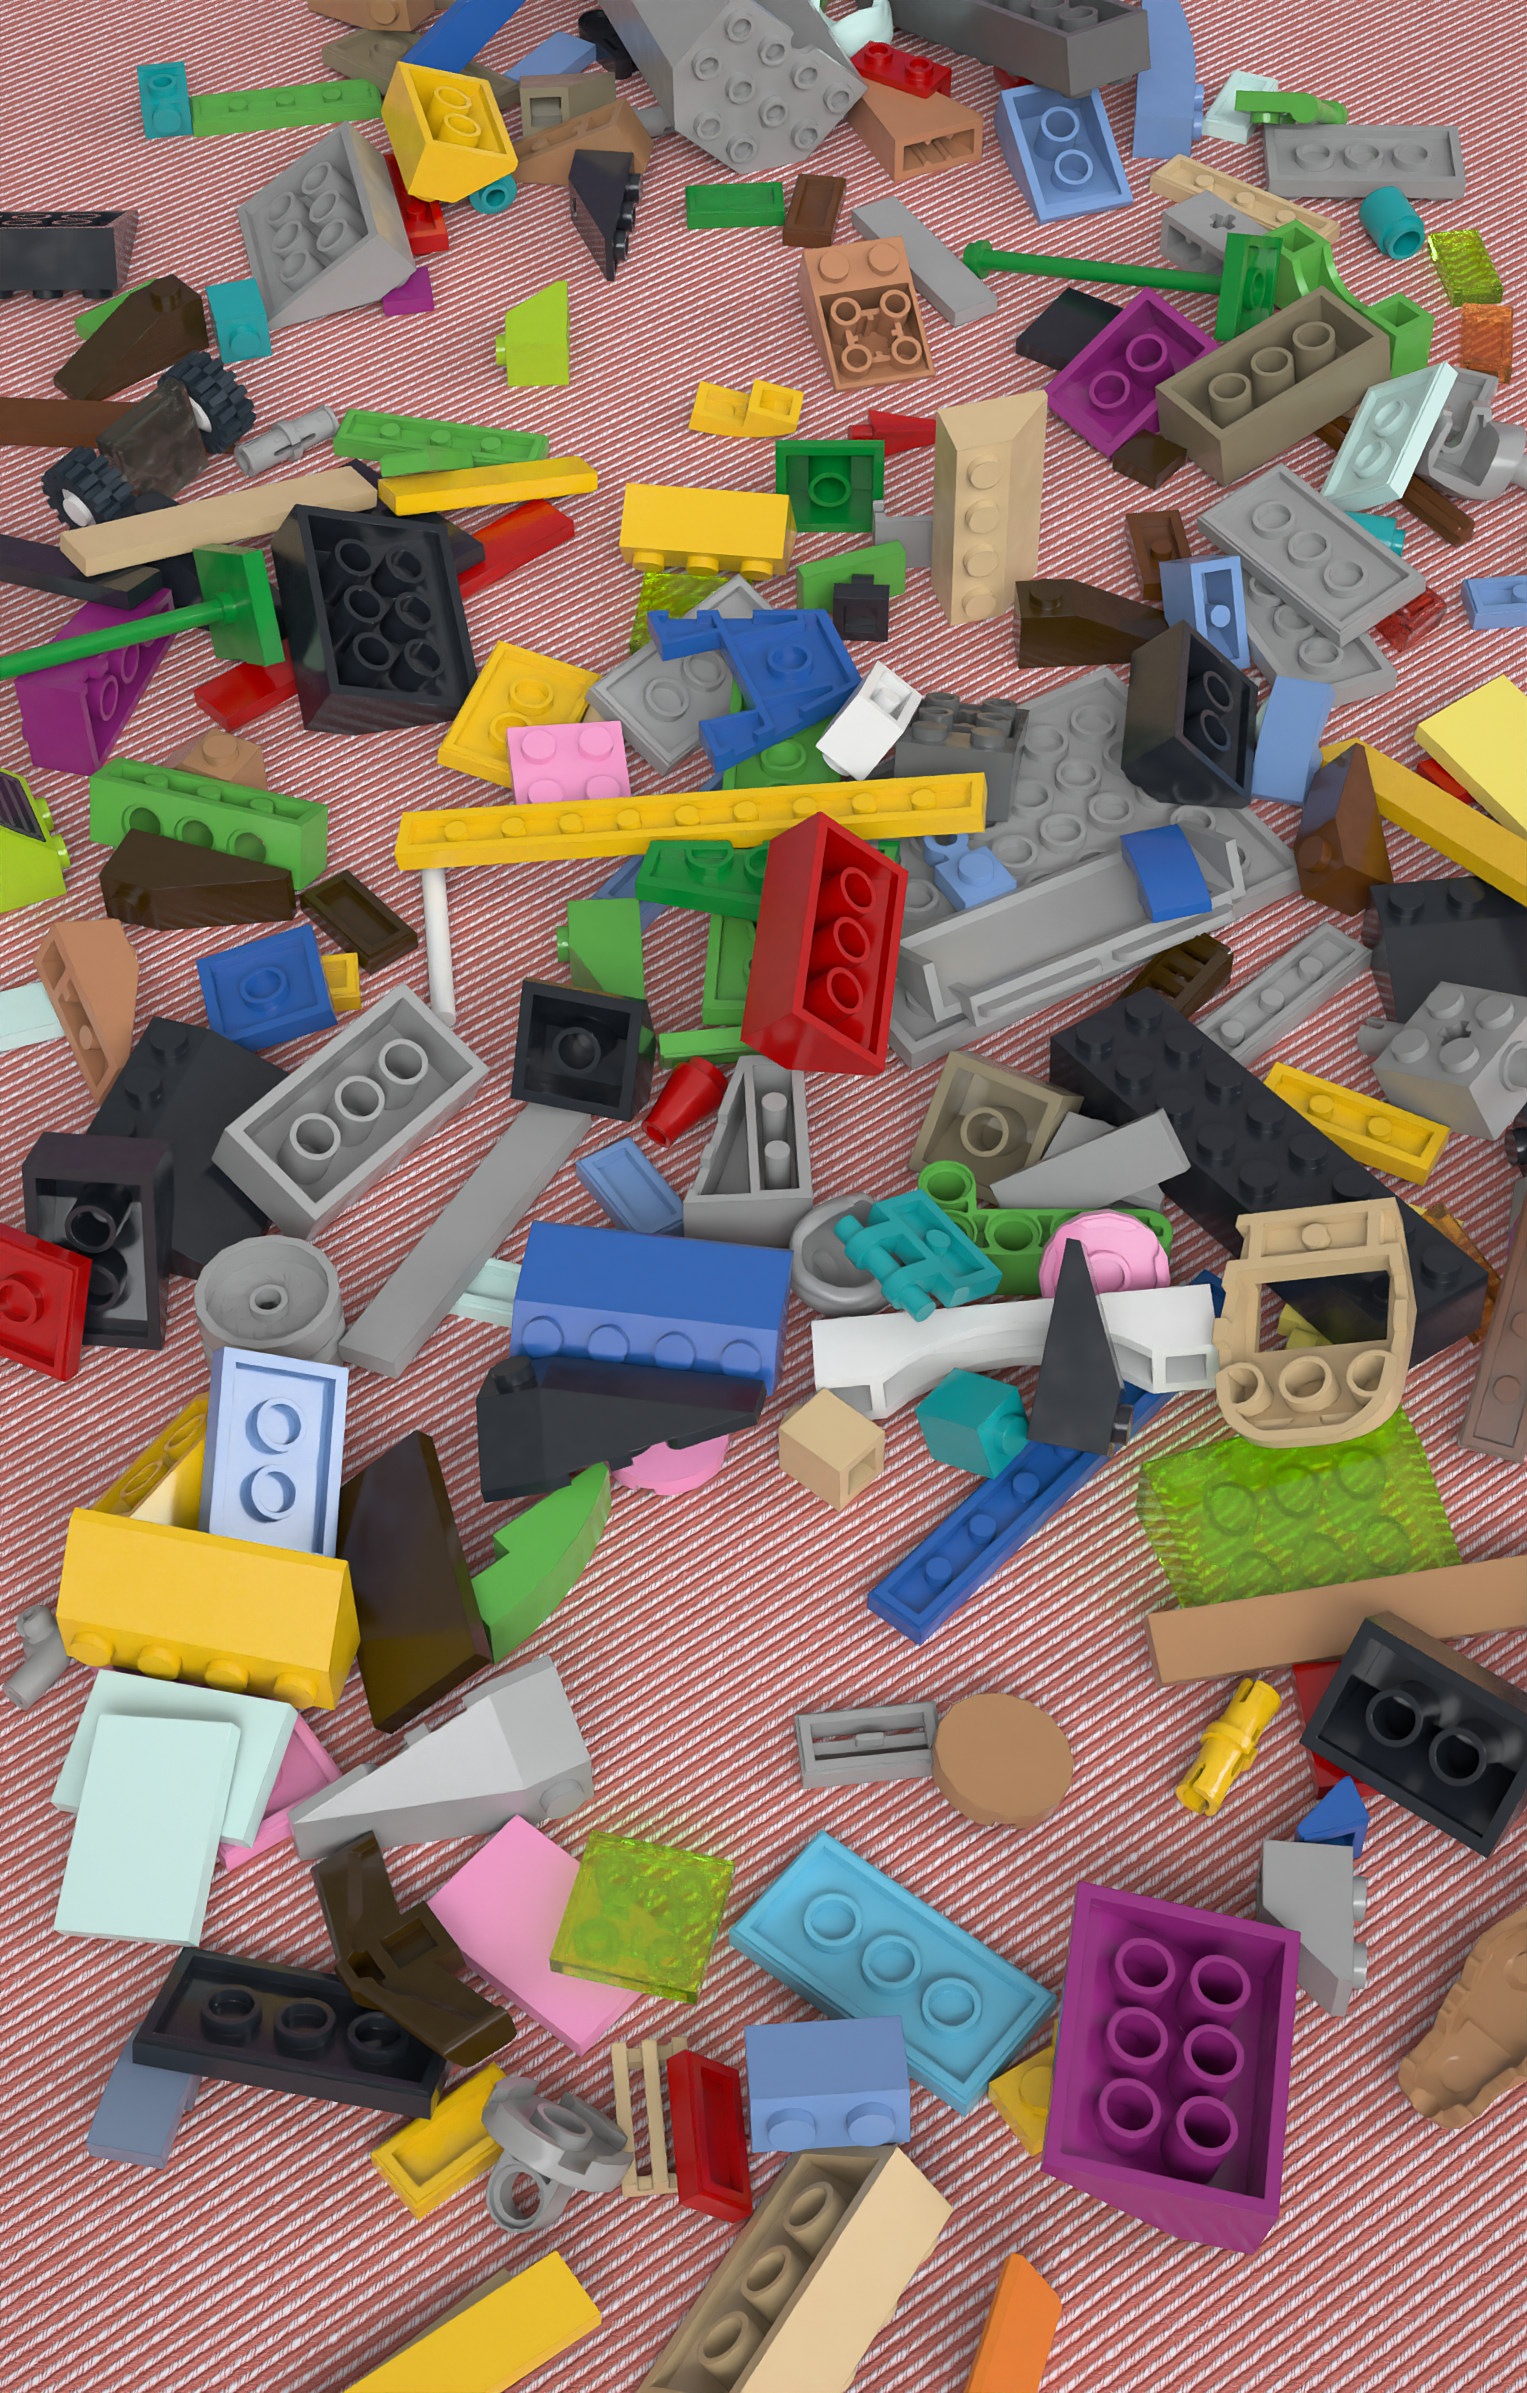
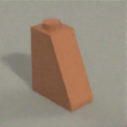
[848,77,983,182]

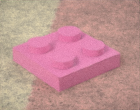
[505,721,632,805]

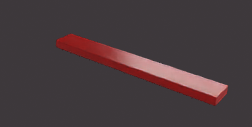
[194,498,575,733]

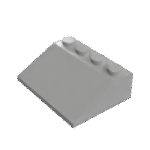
[237,120,417,331]

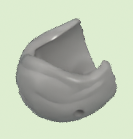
[789,1192,906,1319]

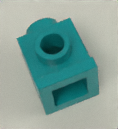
[137,61,193,139]

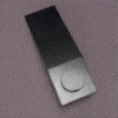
[1026,1238,1134,1458]

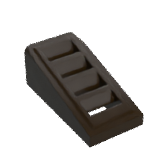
[1111,932,1234,1019]

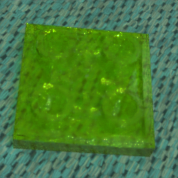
[549,1829,735,2005]

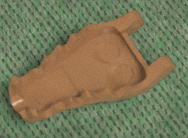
[1398,1904,1527,2129]

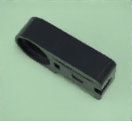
[578,9,641,80]

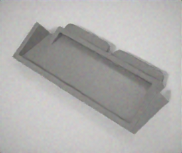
[896,820,1246,1028]

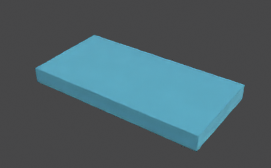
[729,1830,1057,2117]

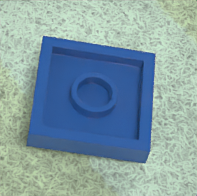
[196,924,338,1052]

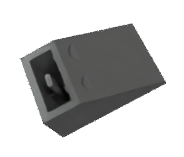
[893,692,1030,823]

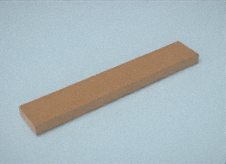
[1142,1554,1527,1689]

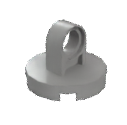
[481,2076,634,2233]

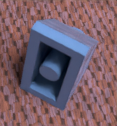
[1159,554,1250,669]

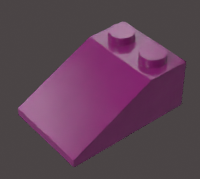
[1044,286,1221,462]

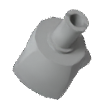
[1413,400,1527,501]

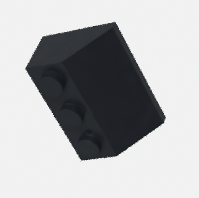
[1120,619,1258,809]
[1299,1611,1527,1859]

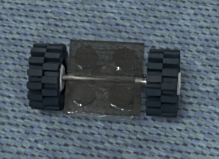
[41,350,256,531]

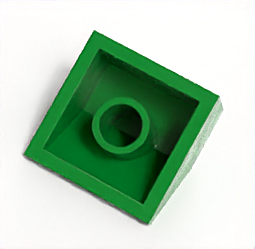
[775,440,884,533]

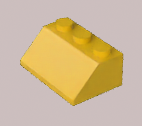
[380,61,518,203]
[619,483,797,581]
[88,1391,210,1531]

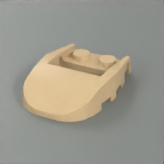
[1211,1197,1417,1448]

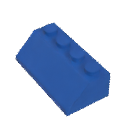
[509,1220,794,1396]

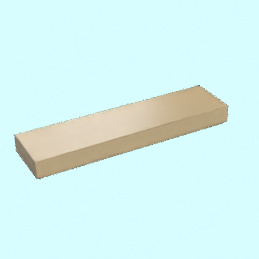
[1149,153,1341,245]

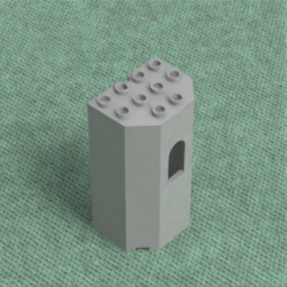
[597,0,869,175]

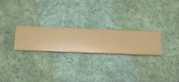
[60,466,377,577]

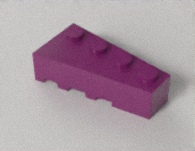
[14,588,178,776]

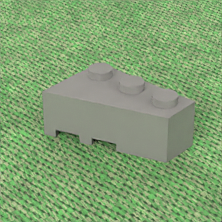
[683,1055,813,1249]

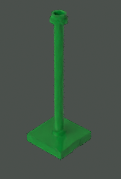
[963,232,1283,341]
[0,543,285,681]

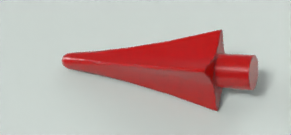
[847,409,936,457]

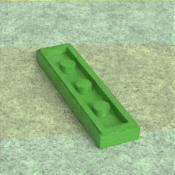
[189,79,382,138]
[333,409,550,468]

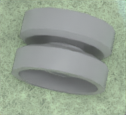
[194,1234,347,1373]

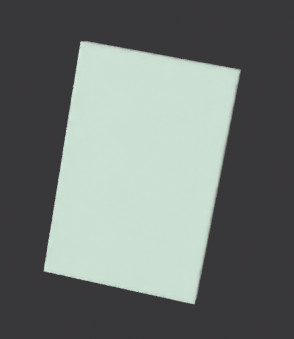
[1320,362,1458,513]
[50,1669,299,1849]
[53,1714,241,1947]

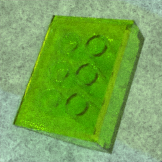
[1135,1403,1463,1609]

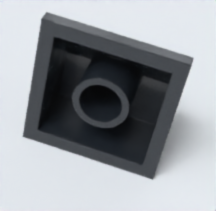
[510,977,657,1122]

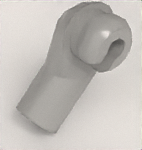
[2,1605,70,1710]

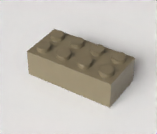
[1155,285,1391,487]

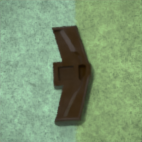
[310,1830,517,2068]

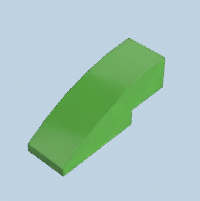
[471,1462,612,1665]

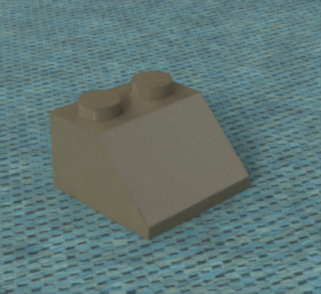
[907,1050,1084,1207]

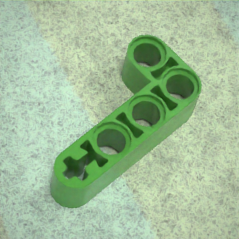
[917,1160,1173,1295]

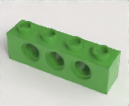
[90,757,328,892]

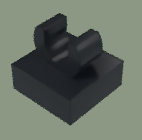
[833,573,890,642]

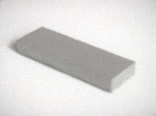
[990,1108,1191,1209]

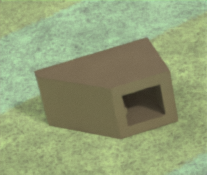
[520,72,616,138]

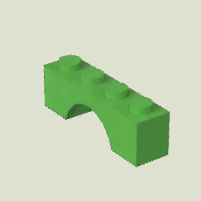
[1261,219,1435,379]

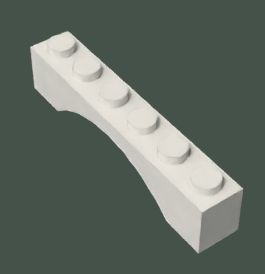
[811,1284,1220,1420]

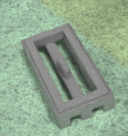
[794,1701,939,1789]

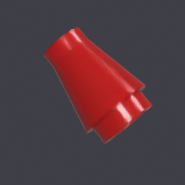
[641,1056,729,1148]

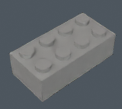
[211,981,491,1242]

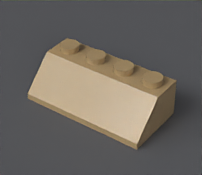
[931,389,1048,626]
[636,2145,954,2393]

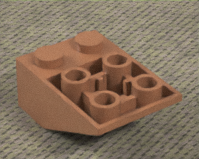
[797,235,936,393]

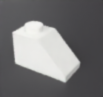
[815,660,923,781]

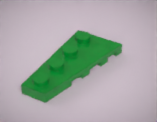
[635,841,900,921]

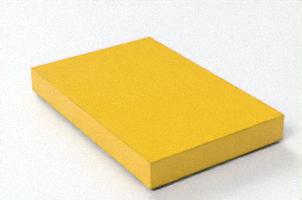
[437,640,603,789]

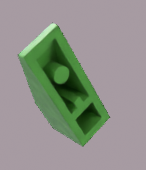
[556,898,645,1000]

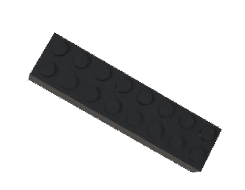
[1049,986,1489,1370]

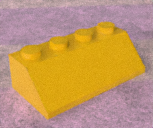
[56,1507,361,1711]

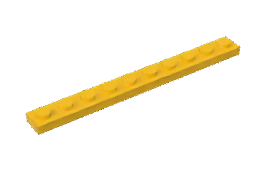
[394,772,987,871]

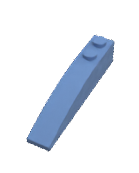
[1132,0,1204,159]

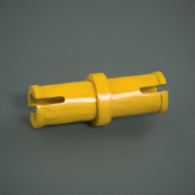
[1175,1678,1282,1816]

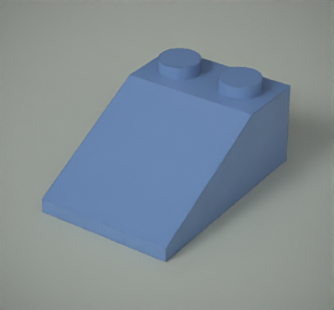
[993,84,1134,225]

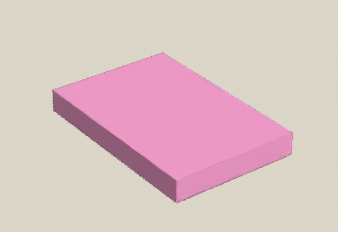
[426,1814,681,2057]

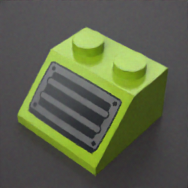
[0,768,71,914]

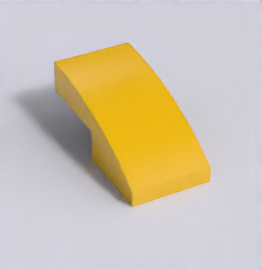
[688,379,804,437]

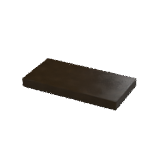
[335,1429,493,1735]

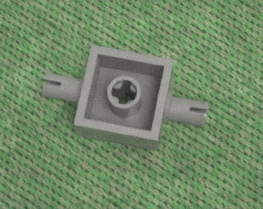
[1357,981,1527,1141]

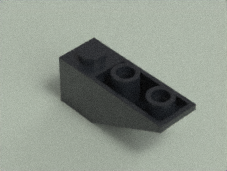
[568,149,643,281]

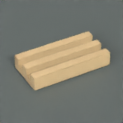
[611,2036,688,2198]

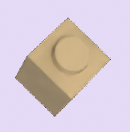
[778,1388,885,1512]

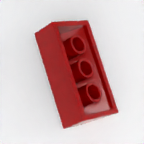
[740,811,909,1076]

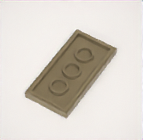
[322,28,520,111]

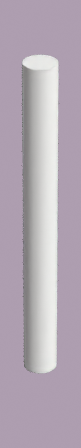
[421,868,456,1027]

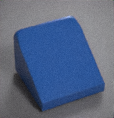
[1293,1776,1370,1859]

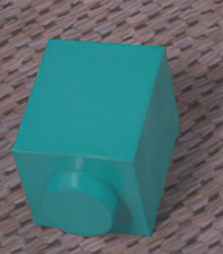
[205,278,272,364]
[915,1368,1030,1480]

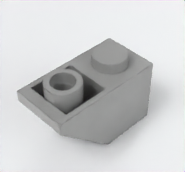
[1256,1839,1367,2017]

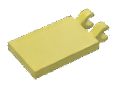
[1414,674,1527,841]

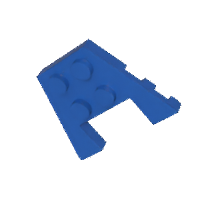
[647,609,862,773]

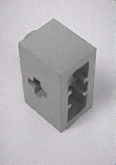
[1159,190,1270,275]

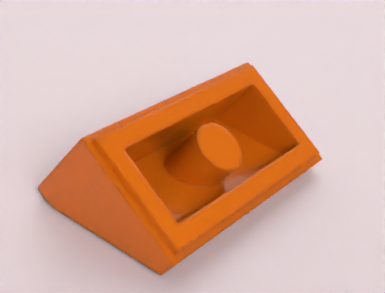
[964,2252,1062,2393]

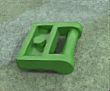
[1234,90,1349,125]

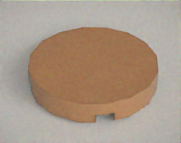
[930,1693,1074,1829]

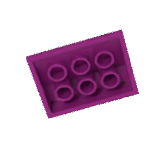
[1040,1881,1301,2255]

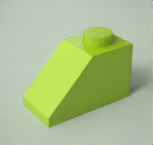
[495,281,570,387]

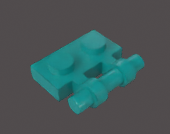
[833,1189,1003,1322]

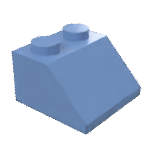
[744,2015,910,2153]

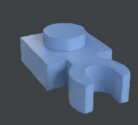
[923,833,1017,911]

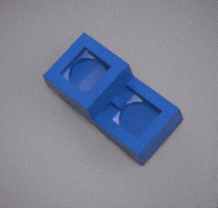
[1120,824,1212,923]

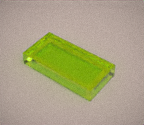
[1427,229,1504,308]

